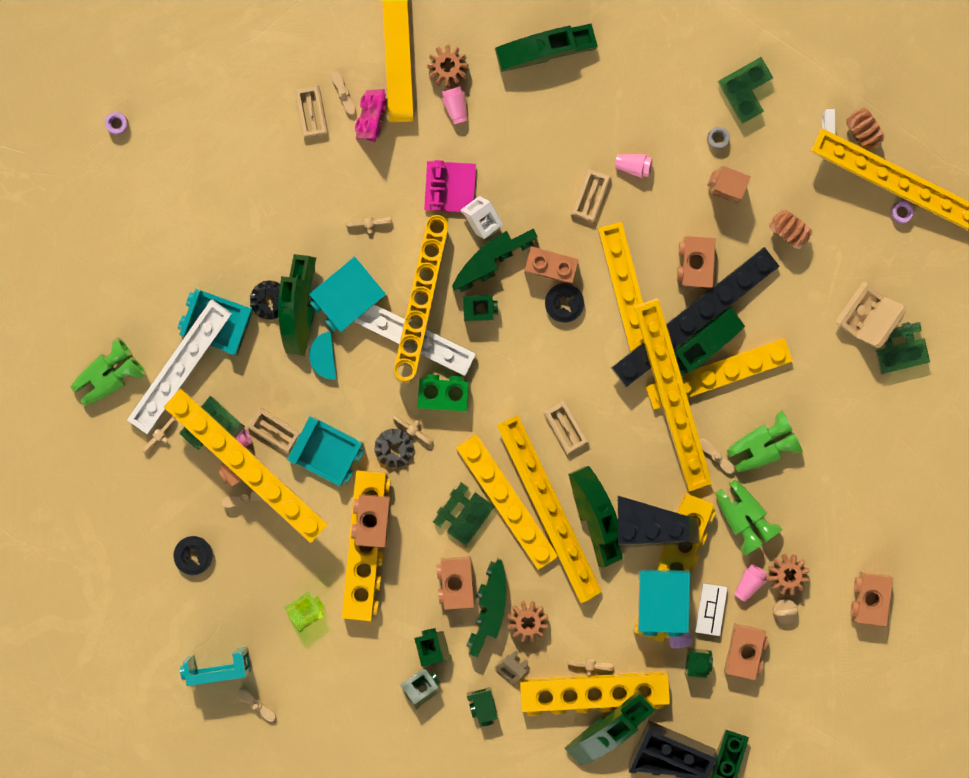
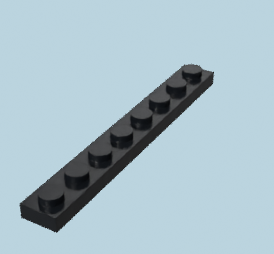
[611,247,780,387]

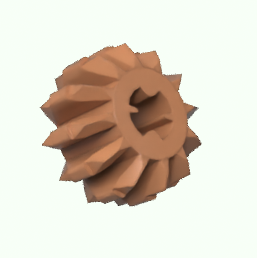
[427,45,469,88]
[846,108,884,151]
[769,210,813,249]
[767,554,810,595]
[508,601,549,642]

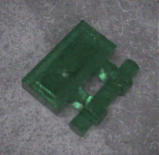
[875,322,930,374]
[433,482,495,546]

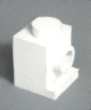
[461,196,503,239]

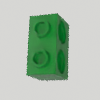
[417,374,469,412]

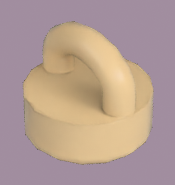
[773,599,798,624]

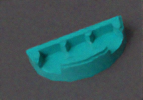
[309,331,337,380]

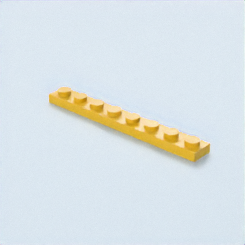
[810,128,969,231]
[633,298,712,492]
[164,388,328,543]
[496,415,602,603]

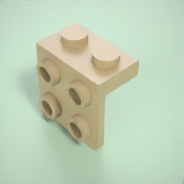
[835,282,907,348]

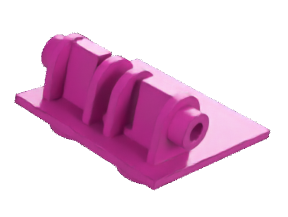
[355,89,388,142]
[424,160,476,212]

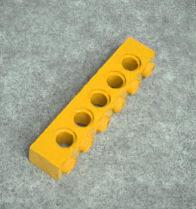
[342,470,391,621]
[633,492,716,643]
[520,671,670,716]

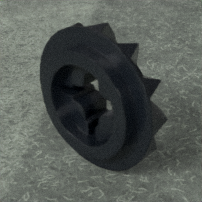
[250,280,280,320]
[545,283,584,323]
[173,536,213,575]

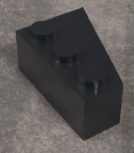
[618,496,699,547]
[629,720,717,778]

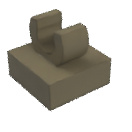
[495,651,528,684]

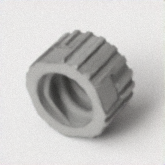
[707,127,730,150]

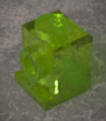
[284,592,325,633]

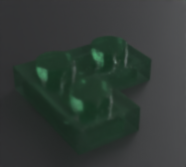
[718,57,773,125]
[179,396,245,450]

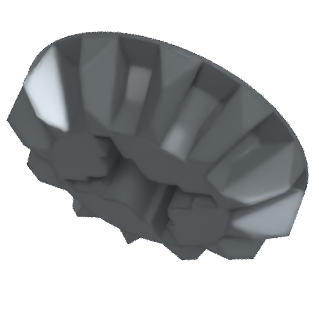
[374,429,414,468]

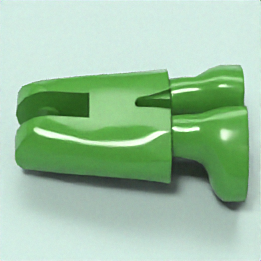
[70,338,146,406]
[726,411,803,472]
[715,480,782,556]

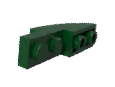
[495,23,598,72]
[452,228,538,293]
[278,254,317,356]
[674,307,745,377]
[568,466,623,567]
[466,557,506,658]
[565,690,656,766]
[708,730,749,778]

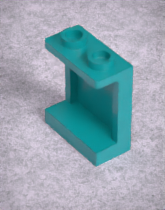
[309,256,387,333]
[178,289,253,355]
[287,416,365,487]
[637,570,690,637]
[180,647,251,686]

